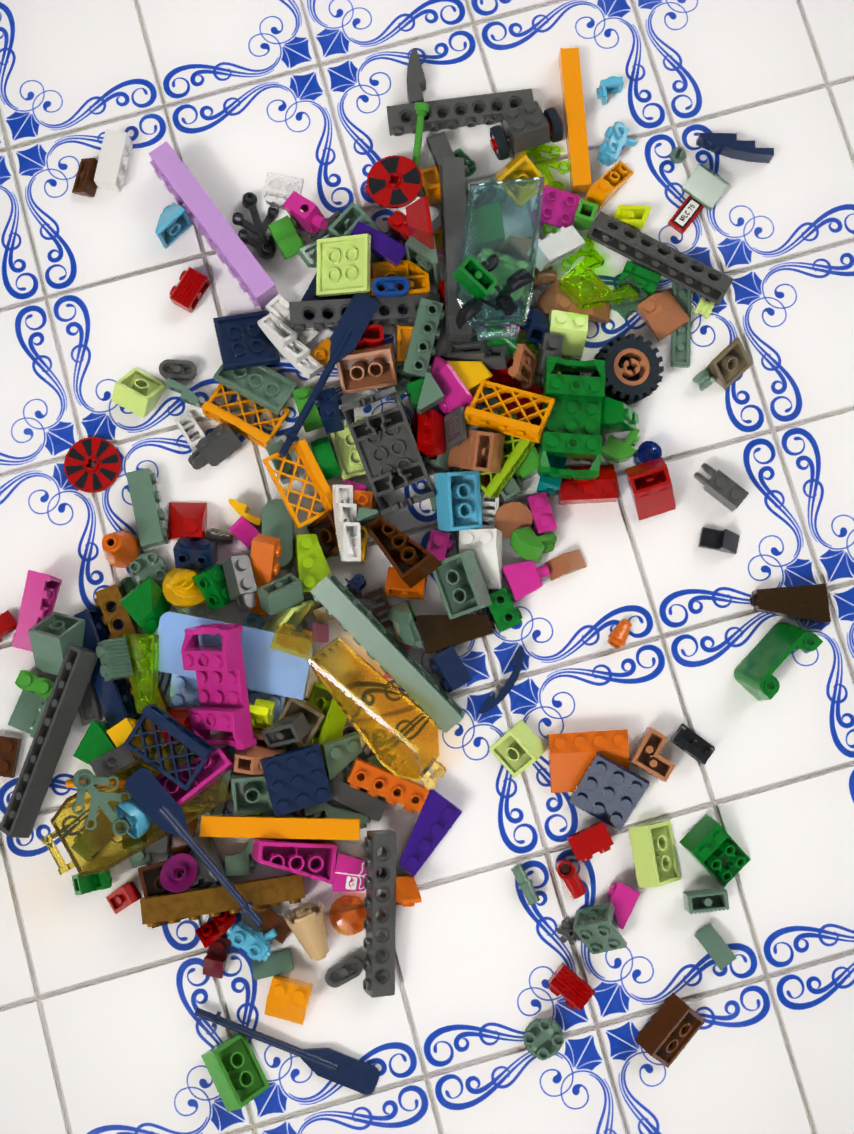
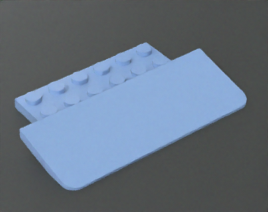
[151,611,313,724]

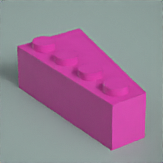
[12,570,62,652]

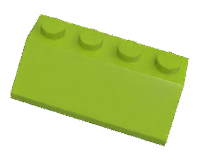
[291,682,355,766]

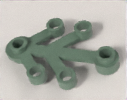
[71,769,131,836]

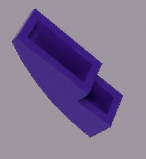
[349,221,406,267]

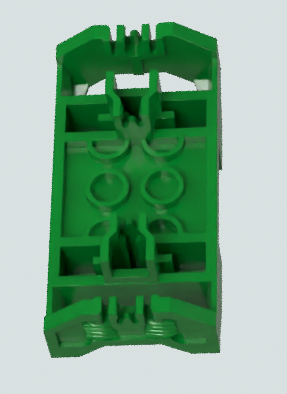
[538,356,606,480]

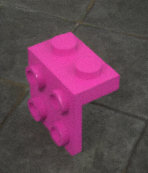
[531,185,580,230]

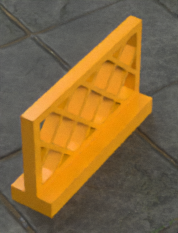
[464,380,555,443]
[201,383,291,449]
[262,439,333,529]

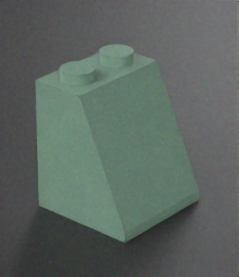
[28,612,86,676]

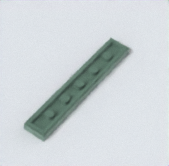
[670,281,691,368]

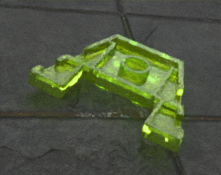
[559,249,638,310]

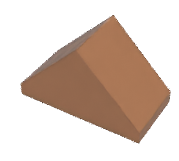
[544,549,587,581]

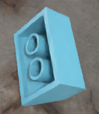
[434,470,483,531]

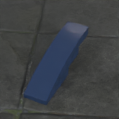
[696,133,774,163]

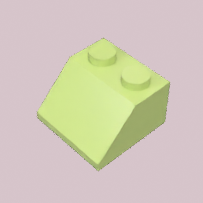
[548,309,589,359]
[111,368,166,418]
[489,719,548,778]

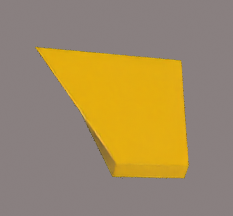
[447,361,493,397]

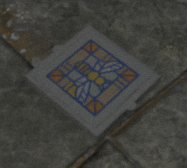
[444,406,467,449]

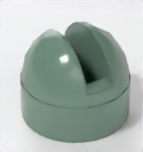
[670,147,685,164]

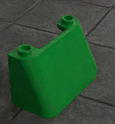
[734,622,823,701]

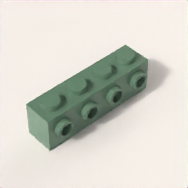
[401,297,445,379]

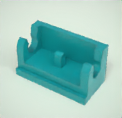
[536,456,567,494]

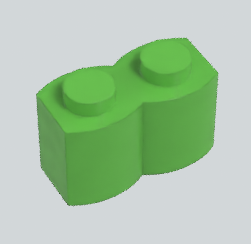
[268,215,307,260]
[15,670,56,699]

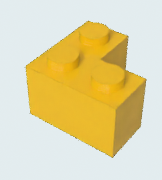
[106,718,156,764]

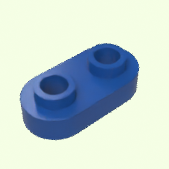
[372,276,410,298]

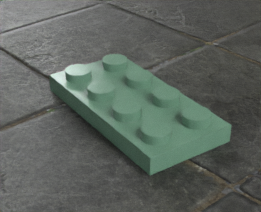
[213,365,298,415]

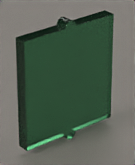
[605,275,649,320]

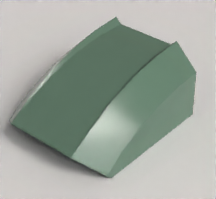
[387,600,423,648]
[230,772,273,816]

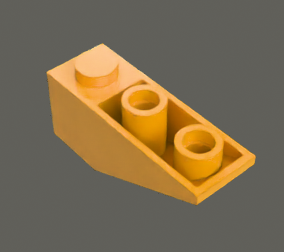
[584,161,634,212]

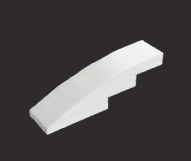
[257,313,323,379]
[332,484,361,562]

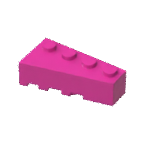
[156,748,234,808]
[252,838,337,885]

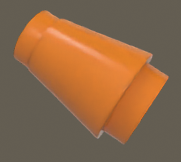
[607,619,632,649]

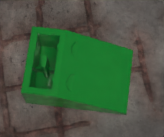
[679,814,751,888]

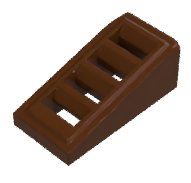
[364,587,392,628]

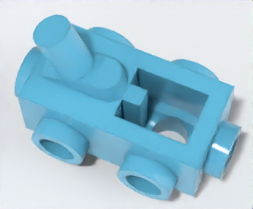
[597,121,636,167]
[226,921,278,962]

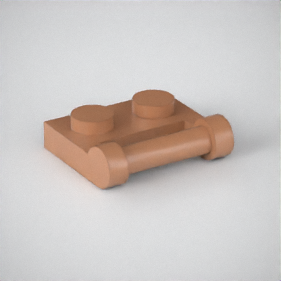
[508,344,539,391]

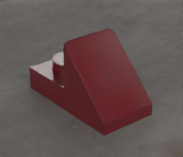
[203,936,231,979]

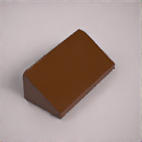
[72,158,98,197]

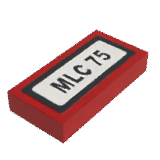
[668,195,704,235]

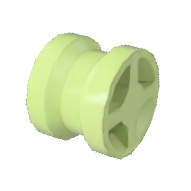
[694,296,715,319]

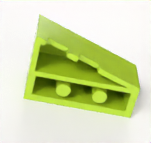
[294,534,331,595]

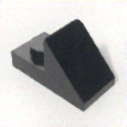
[698,527,740,554]

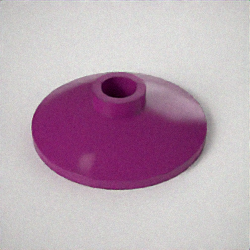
[160,853,199,893]

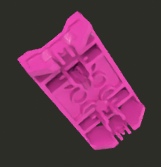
[181,623,257,750]

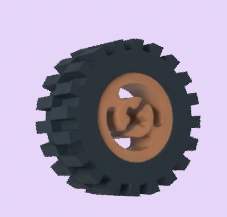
[591,334,664,405]

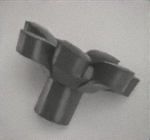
[557,918,581,945]

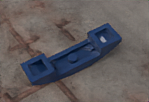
[478,646,524,714]

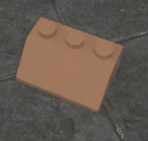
[336,343,398,394]

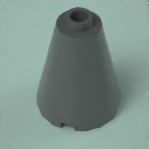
[190,832,226,889]

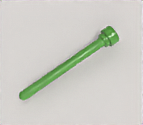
[412,102,430,167]

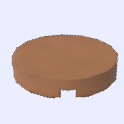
[494,501,533,539]

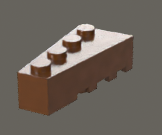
[364,515,442,588]

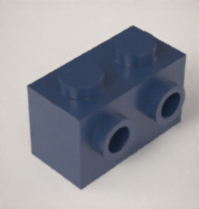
[317,387,345,434]
[173,538,218,570]
[429,646,472,693]

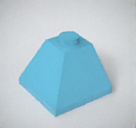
[155,202,192,249]

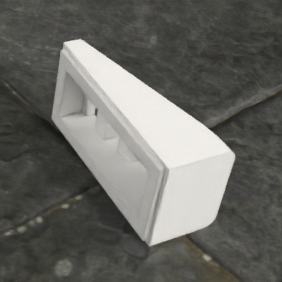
[174,411,206,452]
[478,491,499,529]

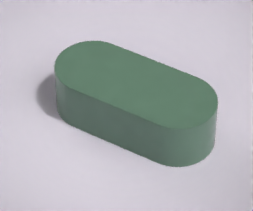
[261,499,295,570]

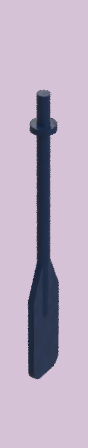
[279,293,378,457]
[125,768,264,927]
[195,1007,380,1095]

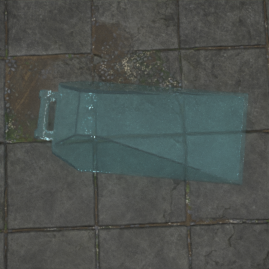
[455,177,545,342]

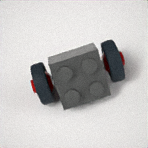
[490,100,563,160]

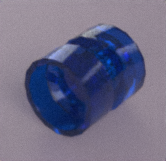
[633,441,662,466]

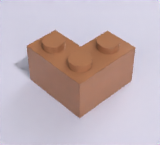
[629,727,676,782]

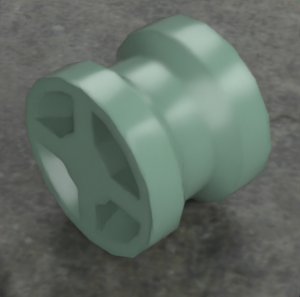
[692,368,717,392]

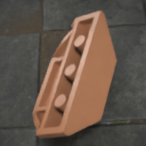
[535,280,610,323]

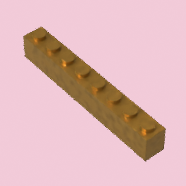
[140,873,305,927]

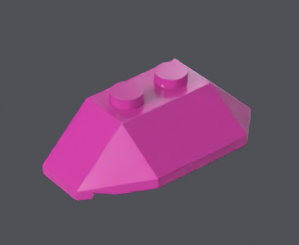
[430,355,477,421]

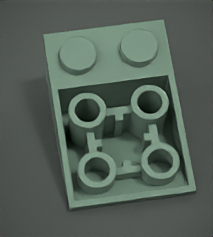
[328,202,386,263]

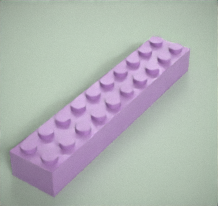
[148,141,278,310]

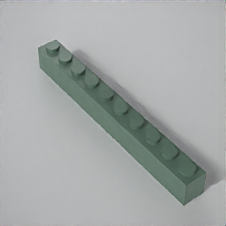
[310,572,465,733]

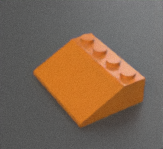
[547,729,629,793]

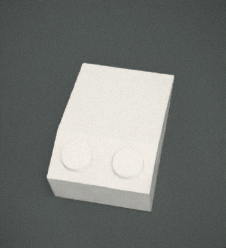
[459,529,502,590]

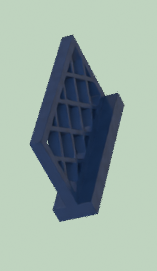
[123,704,217,791]

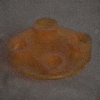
[329,895,366,936]

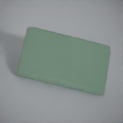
[357,507,379,526]
[251,949,294,980]

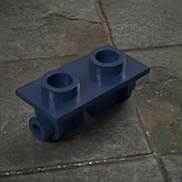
[345,574,366,597]

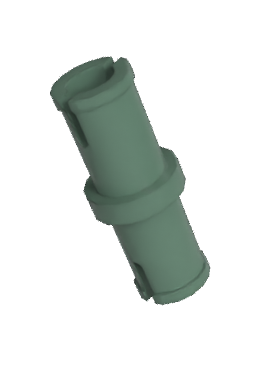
[511,863,540,905]

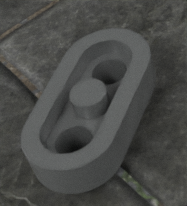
[159,359,197,380]
[325,956,363,988]

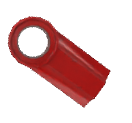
[555,858,587,900]

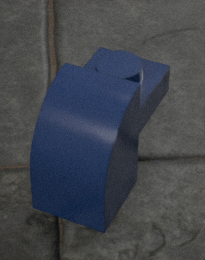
[508,308,550,345]

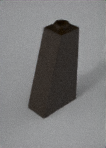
[750,584,831,624]
[415,615,496,654]

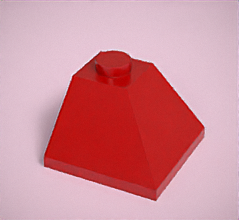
[403,196,435,249]
[168,502,207,540]

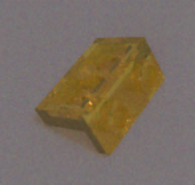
[270,623,317,660]

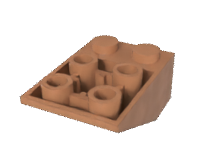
[448,430,505,473]

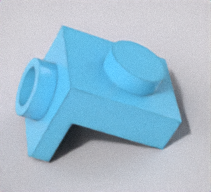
[596,76,624,105]

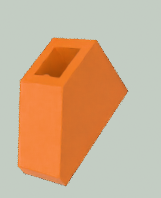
[396,874,422,907]

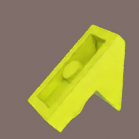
[613,205,651,231]
[249,698,275,729]

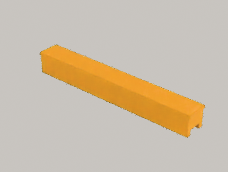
[558,48,592,194]
[199,815,361,840]

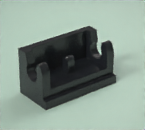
[669,723,715,764]

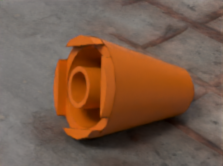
[102,530,142,568]

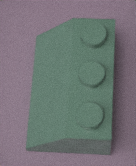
[405,234,440,286]
[433,550,493,620]

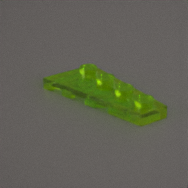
[123,634,159,713]

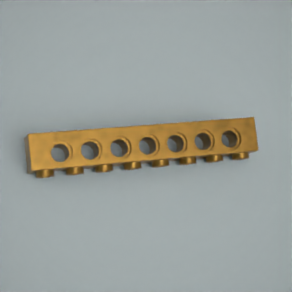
[94,584,171,736]

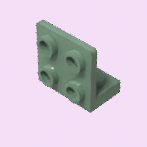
[8,690,48,738]
[573,902,627,954]

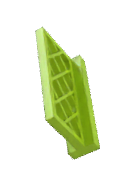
[458,408,536,498]

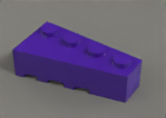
[398,787,462,876]

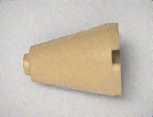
[284,901,329,961]

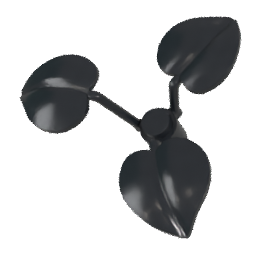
[456,254,535,330]

